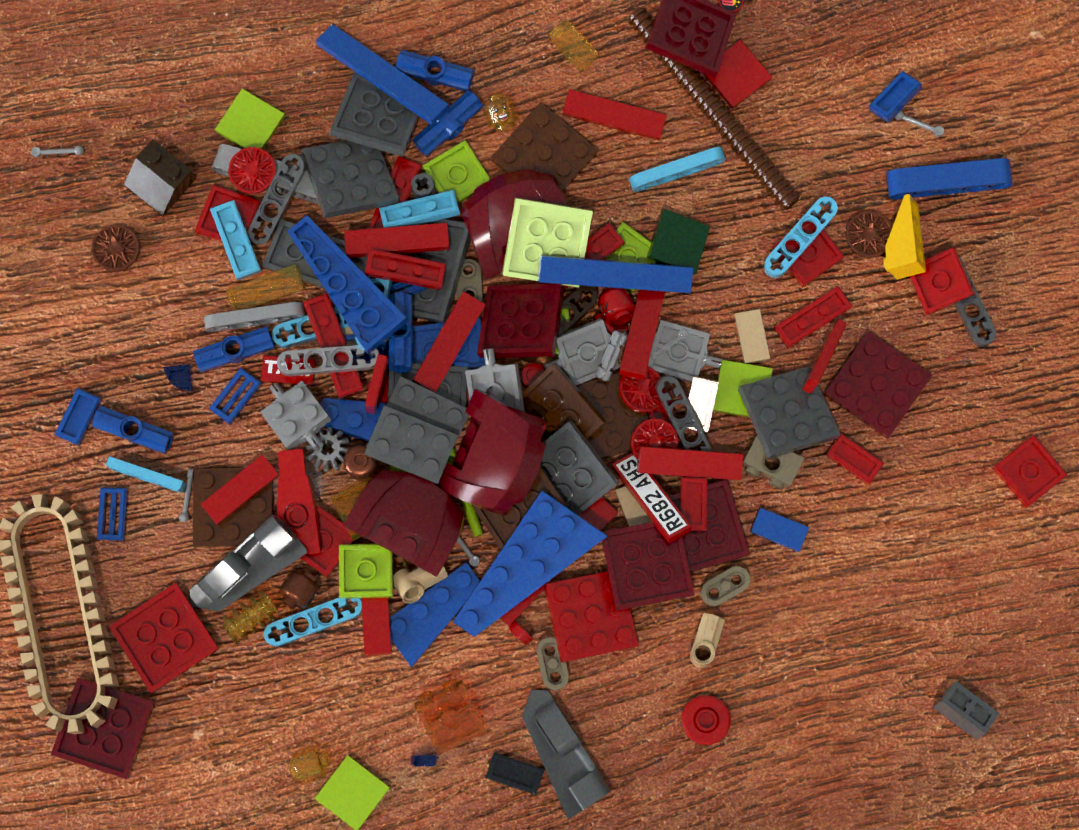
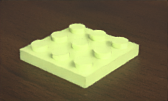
[502,197,593,288]

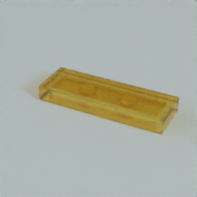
[225,264,306,311]

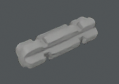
[596,331,627,381]

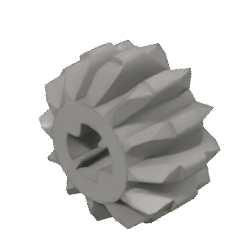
[306,427,349,472]

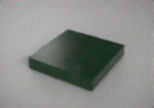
[647,209,710,275]

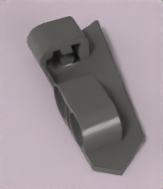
[189,514,308,612]
[522,689,611,819]

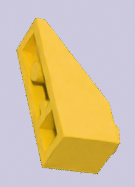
[883,194,926,280]

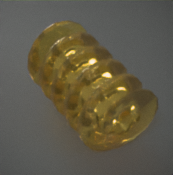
[223,590,282,646]

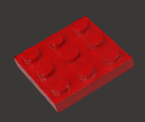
[544,571,639,663]
[109,583,220,694]

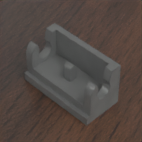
[933,681,999,740]

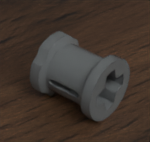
[411,173,435,199]

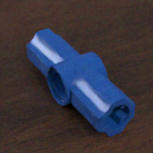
[396,50,474,92]
[412,90,483,157]
[389,292,414,373]
[193,327,275,373]
[92,406,174,455]

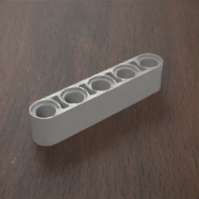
[211,144,320,205]

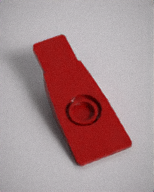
[277,449,321,555]

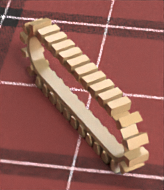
[0,494,119,734]

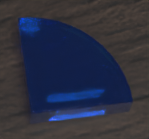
[164,364,193,391]
[411,755,437,767]

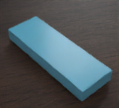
[379,190,460,228]
[210,200,262,281]
[106,456,187,494]

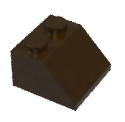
[124,139,196,217]

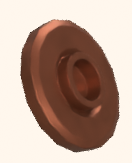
[845,211,892,258]
[91,225,140,272]

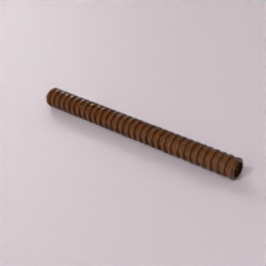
[628,8,800,211]

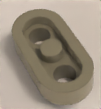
[456,259,483,302]
[700,566,750,607]
[537,637,569,691]

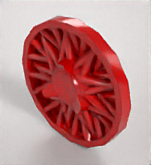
[228,147,277,194]
[618,367,665,413]
[630,418,678,460]
[681,695,731,745]

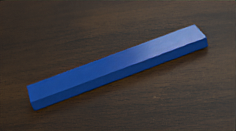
[316,24,449,125]
[538,255,694,293]

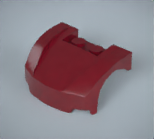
[460,169,568,279]
[435,389,545,515]
[343,470,465,577]

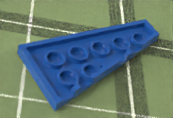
[453,491,608,637]

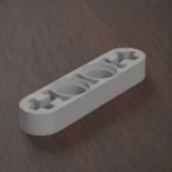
[204,302,305,332]
[277,345,379,376]

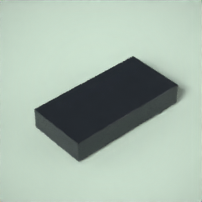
[485,752,544,795]

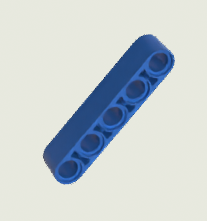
[886,158,1013,200]

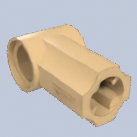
[393,566,448,604]
[690,613,725,668]

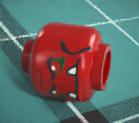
[598,287,635,326]

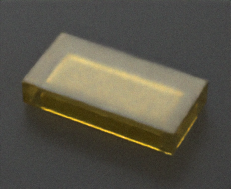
[548,19,600,73]

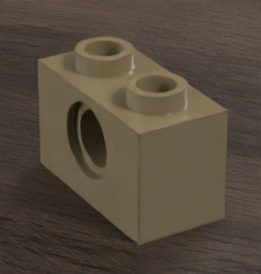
[743,435,805,490]

